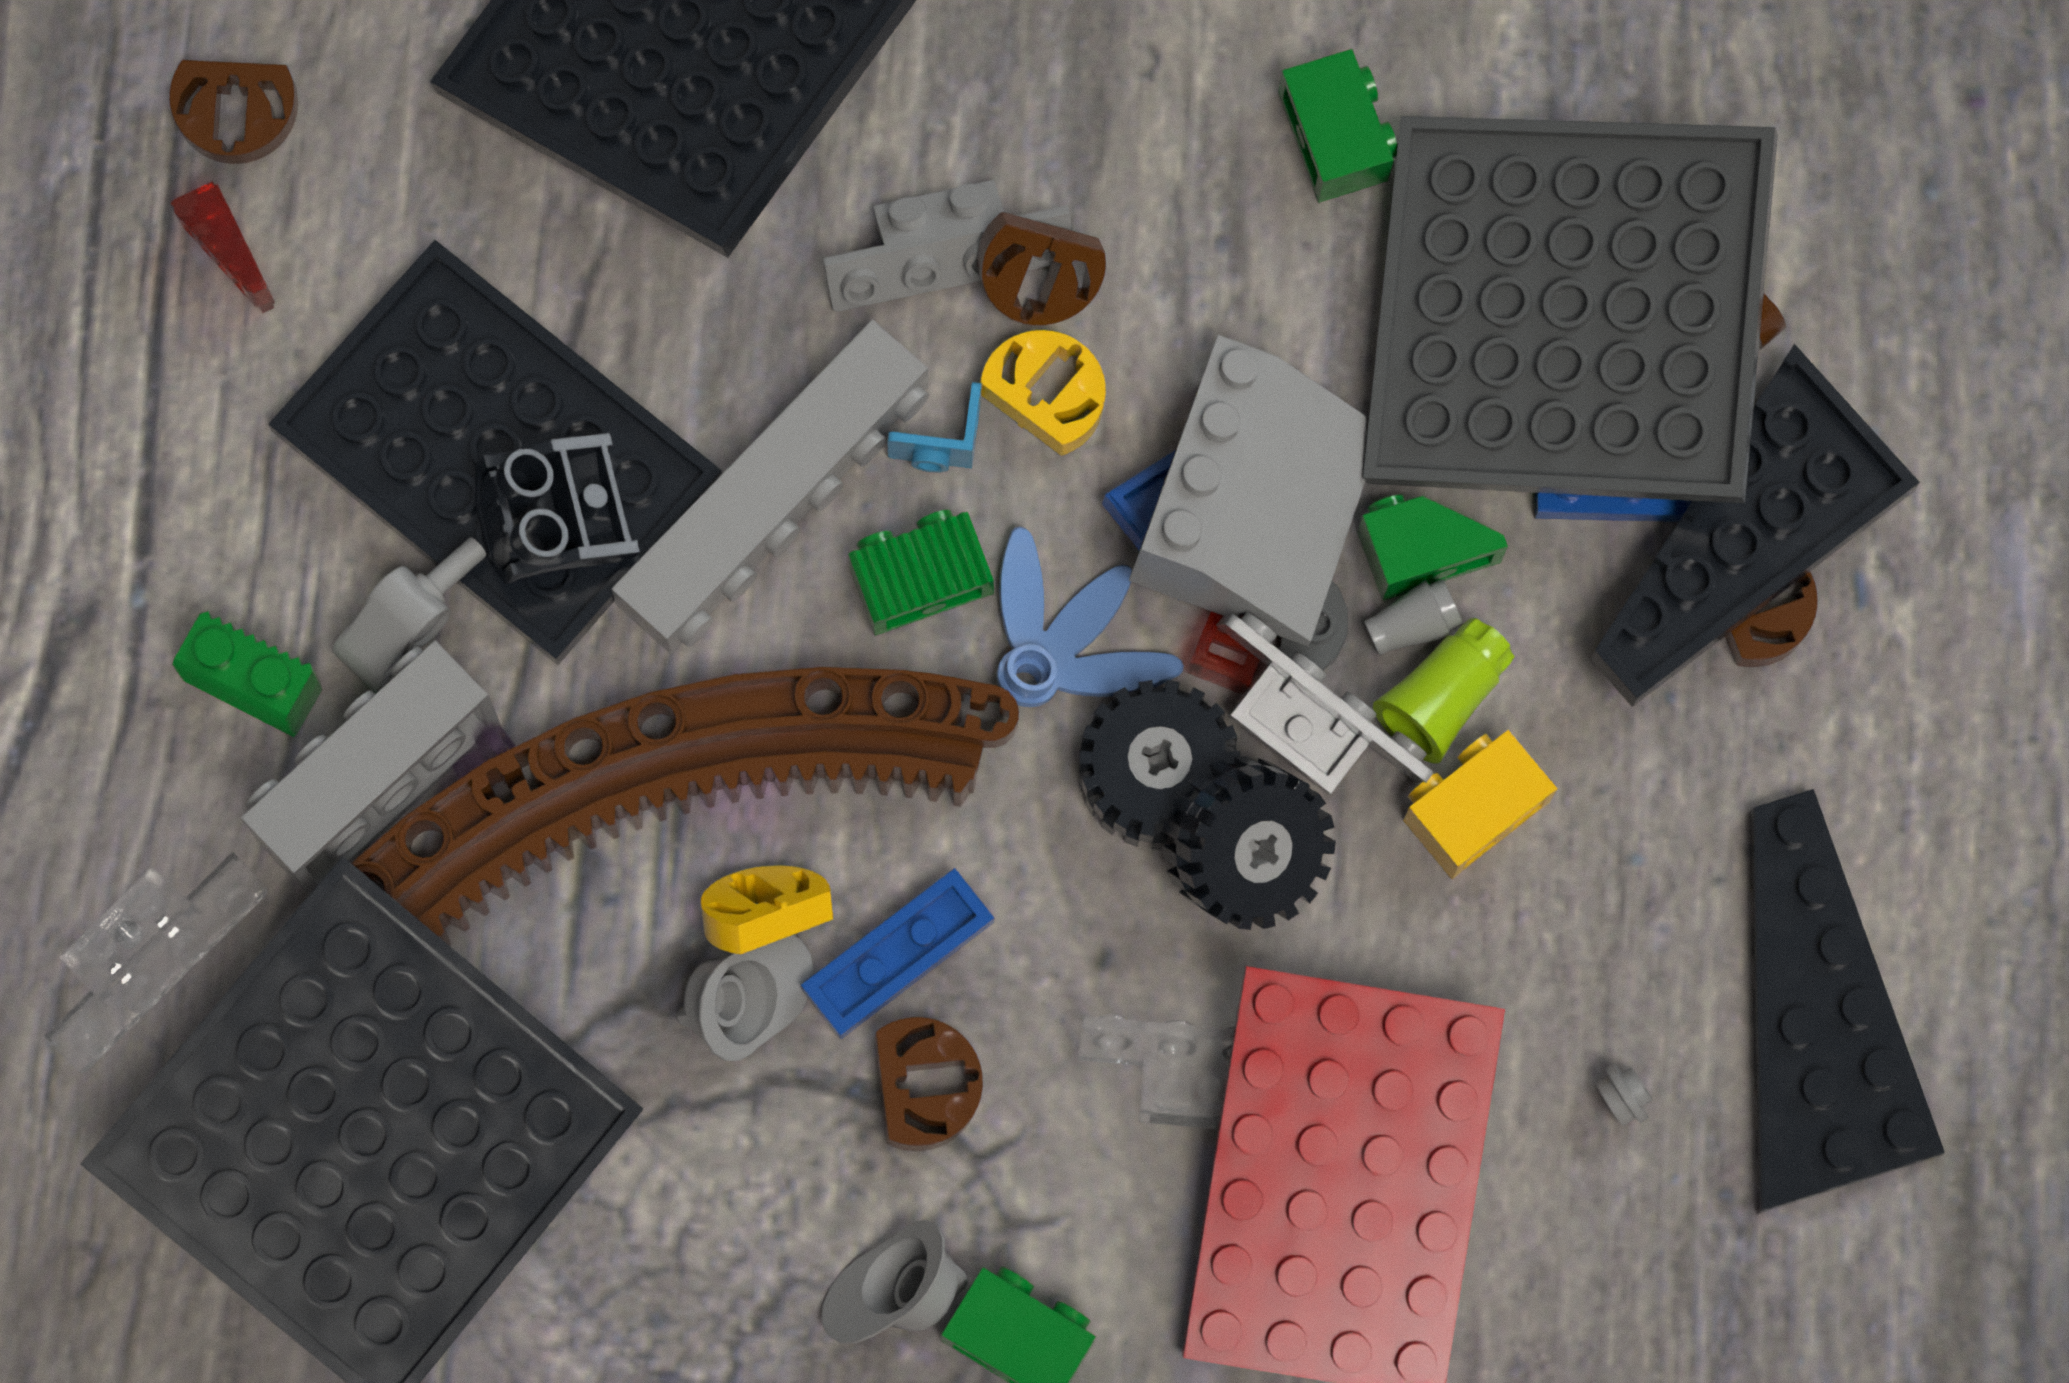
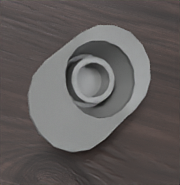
[675,935,814,1061]
[822,1220,968,1344]

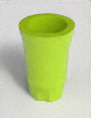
[1373,618,1515,764]

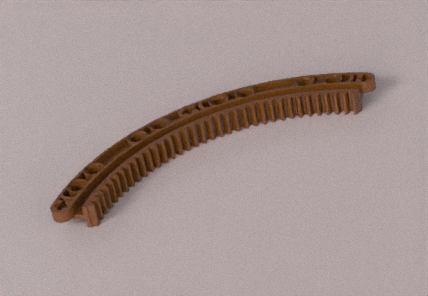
[351,667,1019,946]

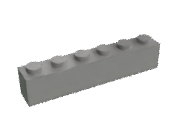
[611,319,929,654]

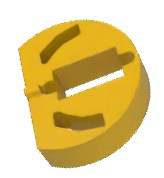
[980,330,1106,456]
[701,865,833,955]

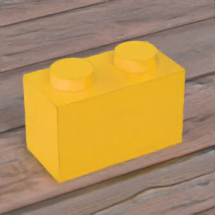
[1403,730,1558,879]

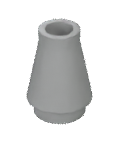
[1364,579,1463,656]

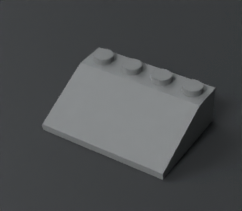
[1129,335,1369,647]

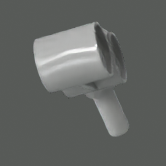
[332,537,487,694]

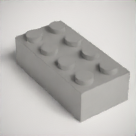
[241,640,501,895]

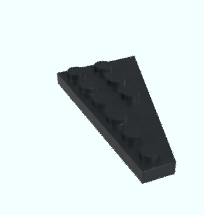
[1591,343,1920,707]
[1749,789,1945,1215]

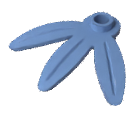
[996,527,1184,707]

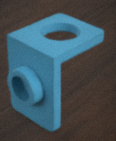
[887,382,982,473]

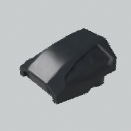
[475,433,640,584]

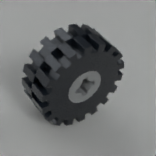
[1078,680,1240,850]
[1162,756,1336,930]

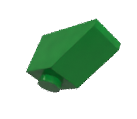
[1357,495,1508,601]

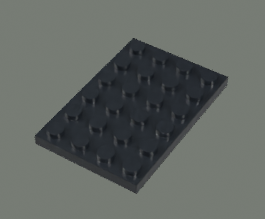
[268,240,722,665]

